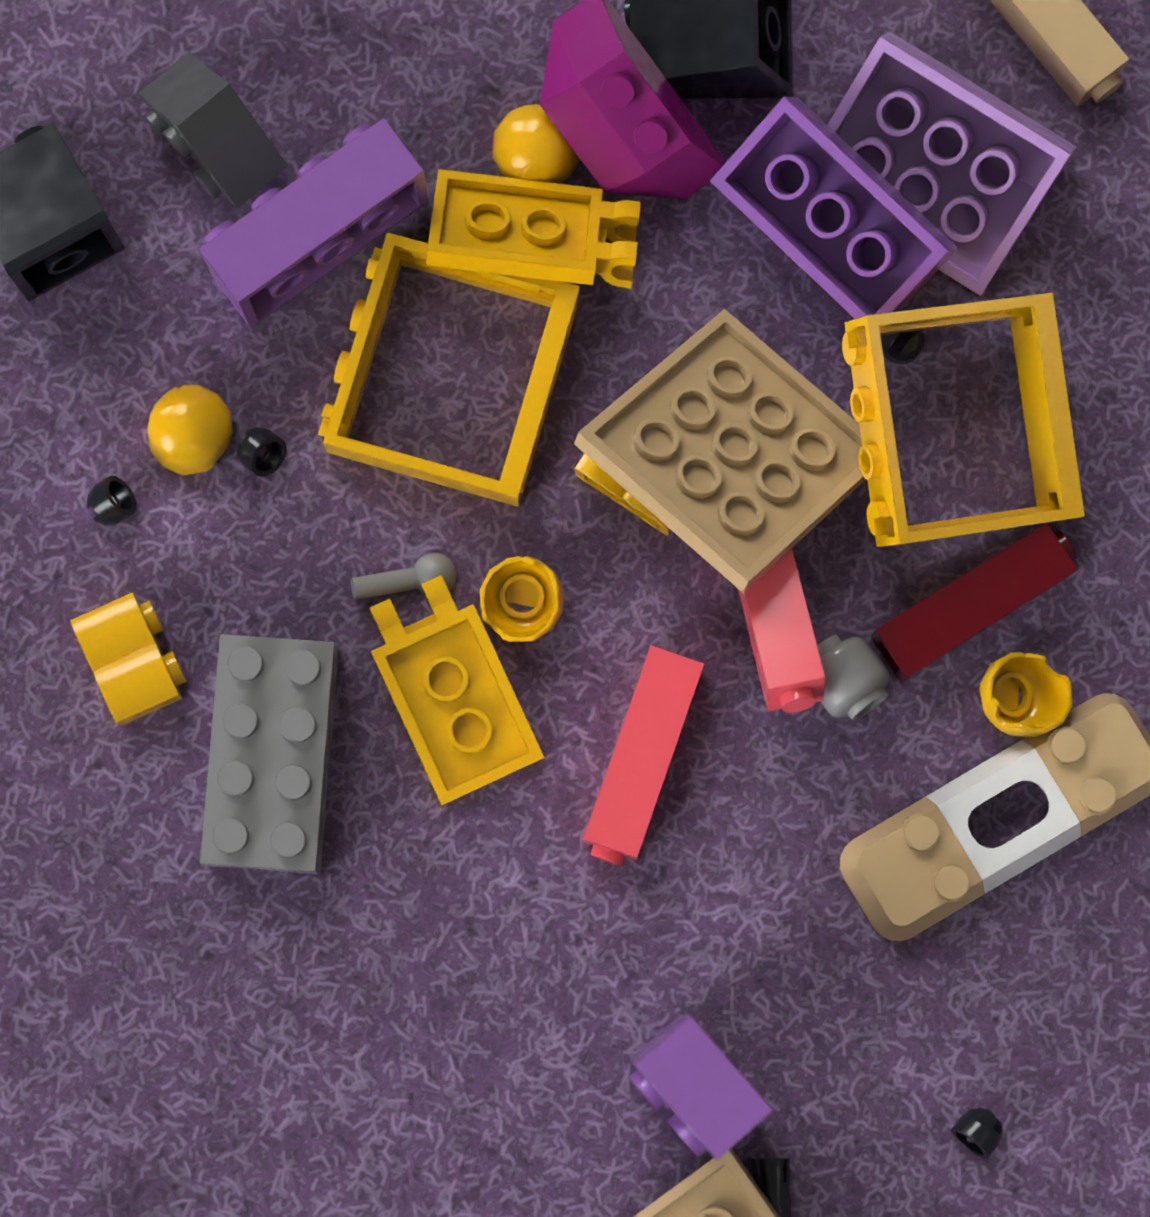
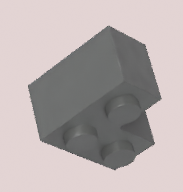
[138,52,288,208]

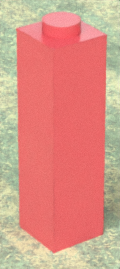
[737,549,825,713]
[583,645,704,866]

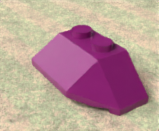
[539,0,726,199]

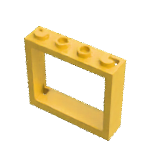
[318,232,580,507]
[842,293,1085,547]

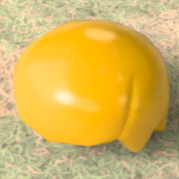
[492,104,580,183]
[147,384,233,476]
[479,556,565,642]
[979,652,1073,738]

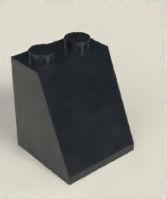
[624,0,793,98]
[0,123,125,301]

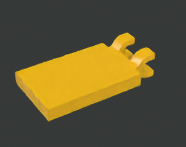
[426,169,641,289]
[370,575,545,805]

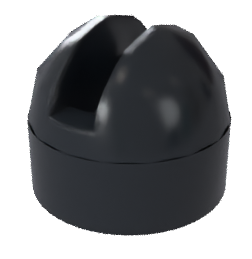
[880,330,925,364]
[237,427,287,477]
[86,476,137,525]
[951,1108,1003,1159]

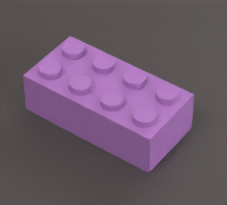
[710,96,958,319]
[199,118,429,328]
[629,1014,773,1160]

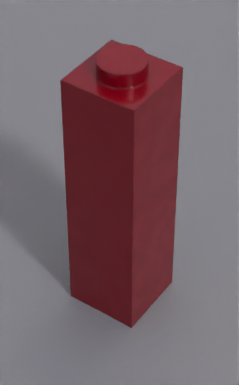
[870,522,1078,683]

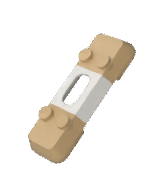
[839,693,1150,941]

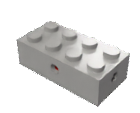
[200,634,339,874]

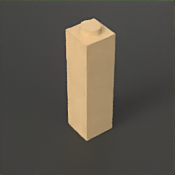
[990,0,1129,107]

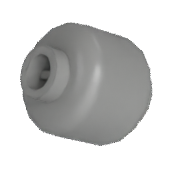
[817,634,890,721]

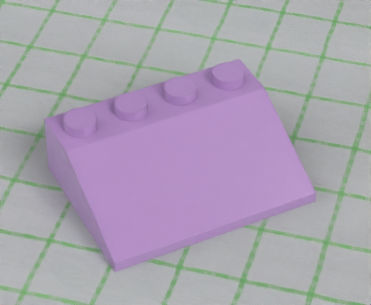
[828,31,1076,296]

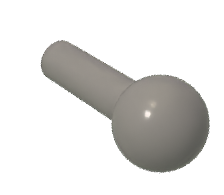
[350,553,457,600]

